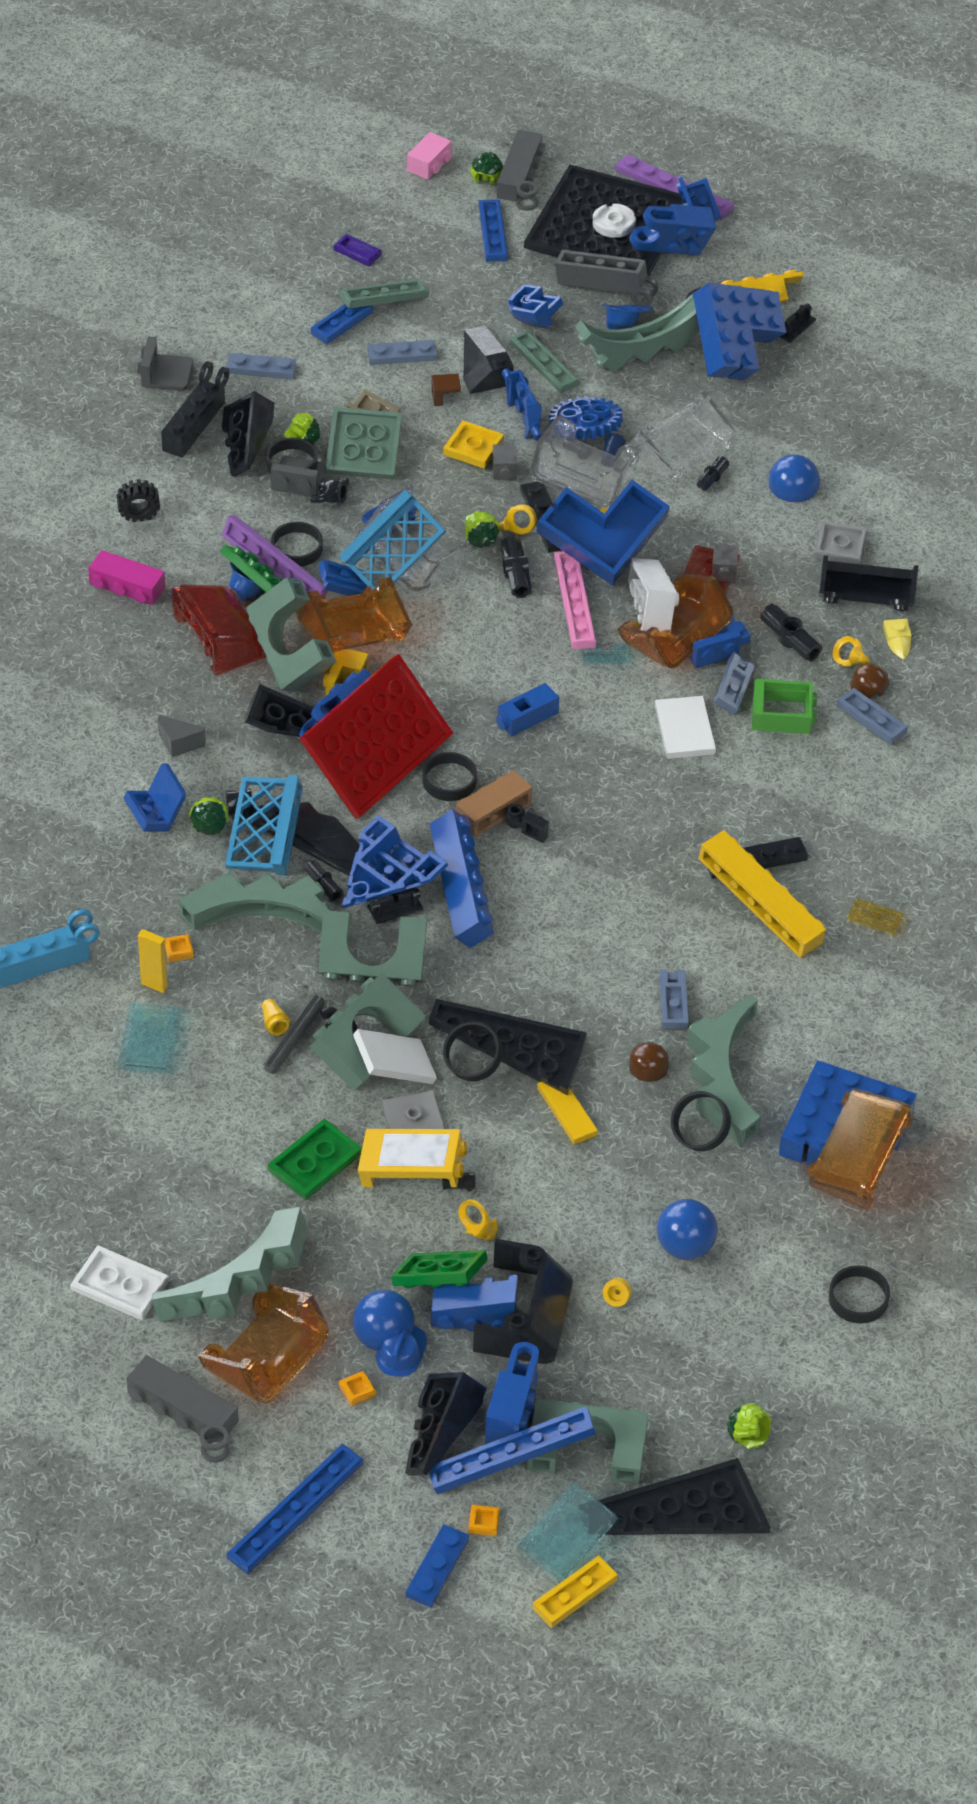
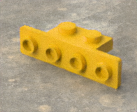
[721,270,804,303]

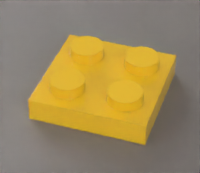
[443,420,504,469]

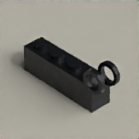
[161,361,230,458]

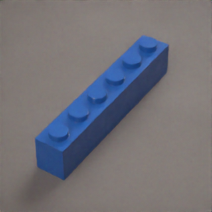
[430,809,494,948]

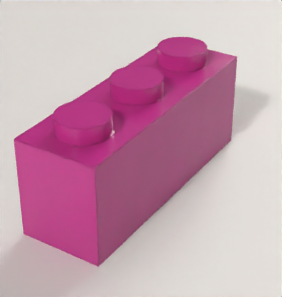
[88,550,166,605]

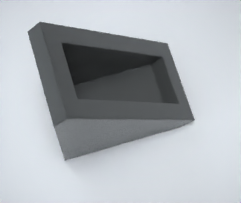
[158,715,206,757]

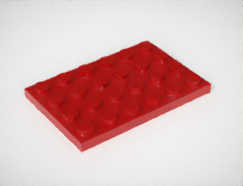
[299,654,453,819]

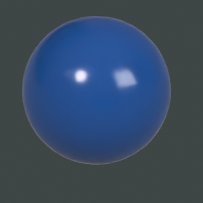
[768,454,820,502]
[657,1199,718,1260]
[353,1289,415,1351]

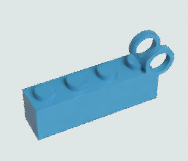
[0,909,100,988]

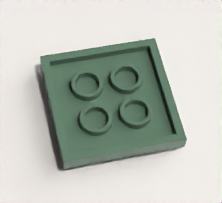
[326,407,402,479]

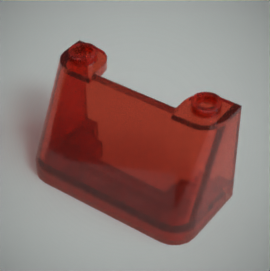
[172,584,267,676]

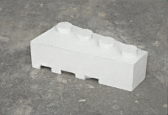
[628,558,679,637]

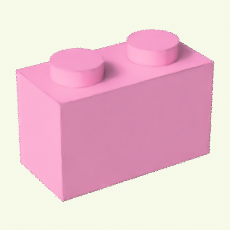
[407,132,453,180]

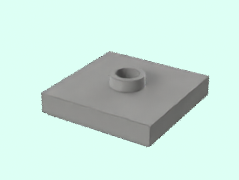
[814,521,868,564]
[381,1091,445,1129]

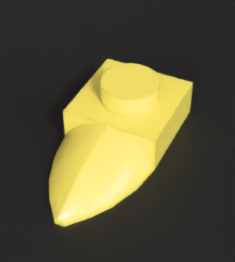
[883,619,912,659]

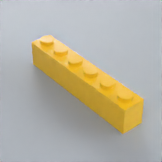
[698,830,827,958]

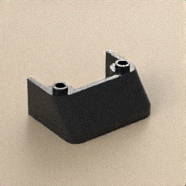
[819,555,919,611]
[473,1238,573,1364]

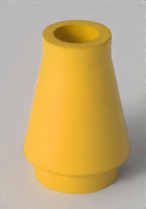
[261,999,290,1036]

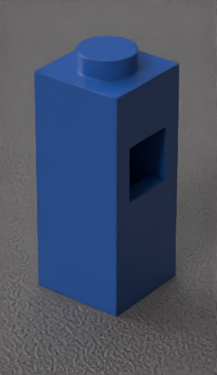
[496,683,560,737]

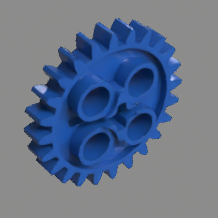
[549,396,623,441]

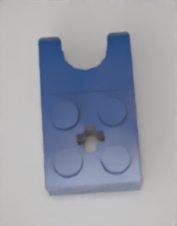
[630,204,716,256]
[299,668,371,737]
[485,1342,539,1444]

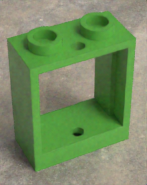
[752,679,817,734]

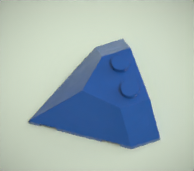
[342,815,448,909]

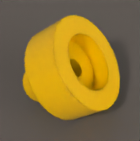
[603,1277,632,1307]

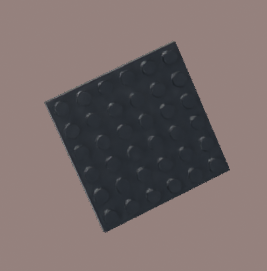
[524,164,684,277]

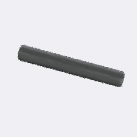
[264,994,324,1074]

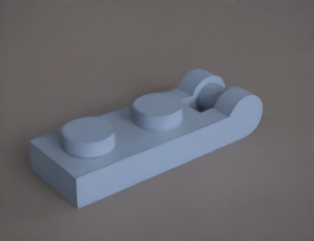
[714,652,755,715]
[659,970,689,1029]

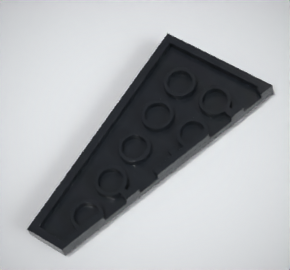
[429,999,587,1095]
[579,1458,771,1535]

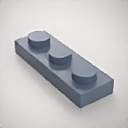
[367,340,437,365]
[227,353,296,380]
[837,688,908,745]

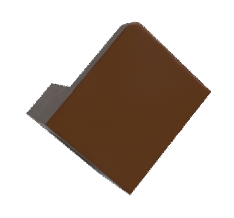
[431,373,461,406]

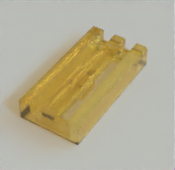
[847,898,904,935]

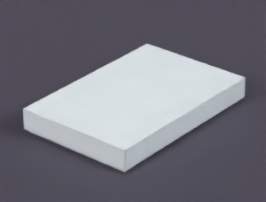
[655,696,716,759]
[353,1029,437,1084]
[70,1245,169,1321]

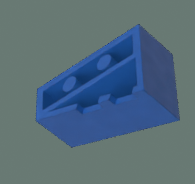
[431,1275,518,1332]

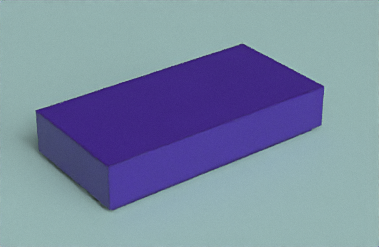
[333,234,382,267]

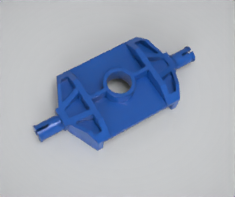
[501,368,544,441]

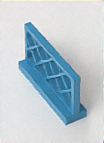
[339,489,447,598]
[225,775,303,876]

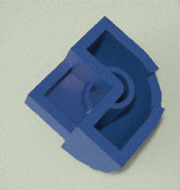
[508,284,563,327]

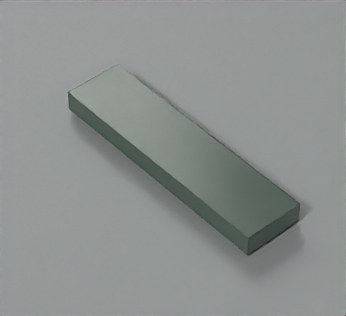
[340,279,429,309]
[510,330,579,394]

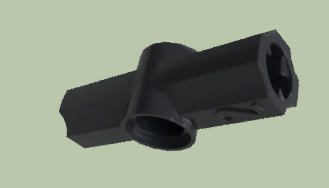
[501,535,532,599]
[760,603,822,662]

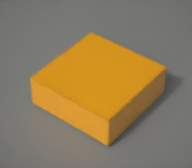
[165,934,194,962]
[339,1370,376,1407]
[468,1505,500,1536]

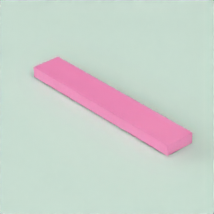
[554,552,596,650]

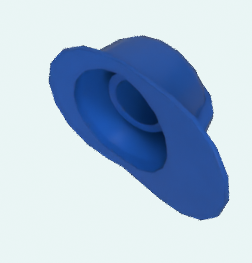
[601,304,654,330]
[229,562,263,602]
[376,1325,427,1377]

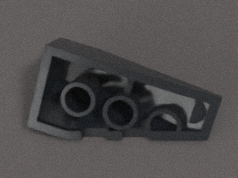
[463,326,514,394]
[222,391,275,477]
[244,684,314,737]
[405,1372,487,1476]

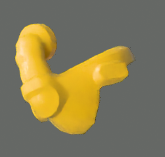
[499,504,537,535]
[833,636,870,667]
[458,1199,498,1241]

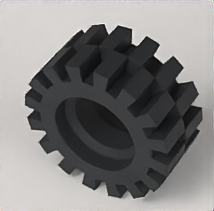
[117,479,160,522]

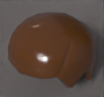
[850,664,889,699]
[629,1042,669,1082]

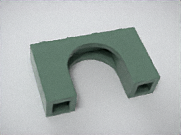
[246,577,337,692]
[318,910,427,986]
[309,973,426,1090]
[527,1399,648,1484]

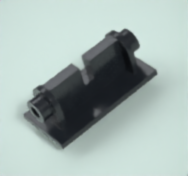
[780,303,816,343]
[367,888,423,924]

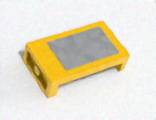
[358,1129,467,1188]

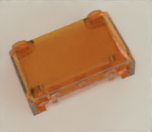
[617,573,733,668]
[295,577,412,653]
[806,1088,914,1211]
[197,1283,329,1404]

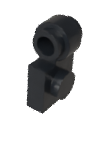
[505,804,549,843]

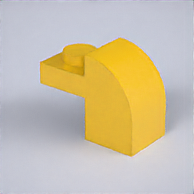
[323,650,368,696]

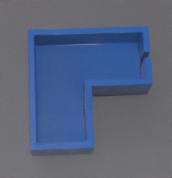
[693,282,786,380]
[537,480,670,585]
[779,1060,917,1172]

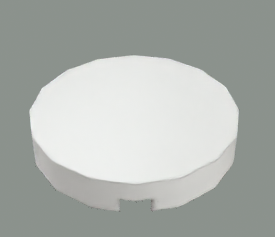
[593,204,636,237]

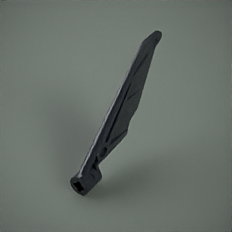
[226,788,360,876]

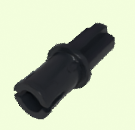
[697,456,729,491]
[304,860,343,902]

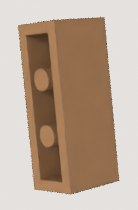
[456,770,532,837]

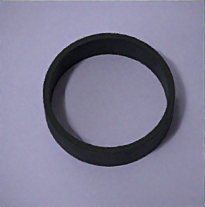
[266,437,317,474]
[271,521,323,567]
[422,752,477,801]
[443,1022,503,1082]
[671,1091,731,1151]
[829,1265,890,1324]

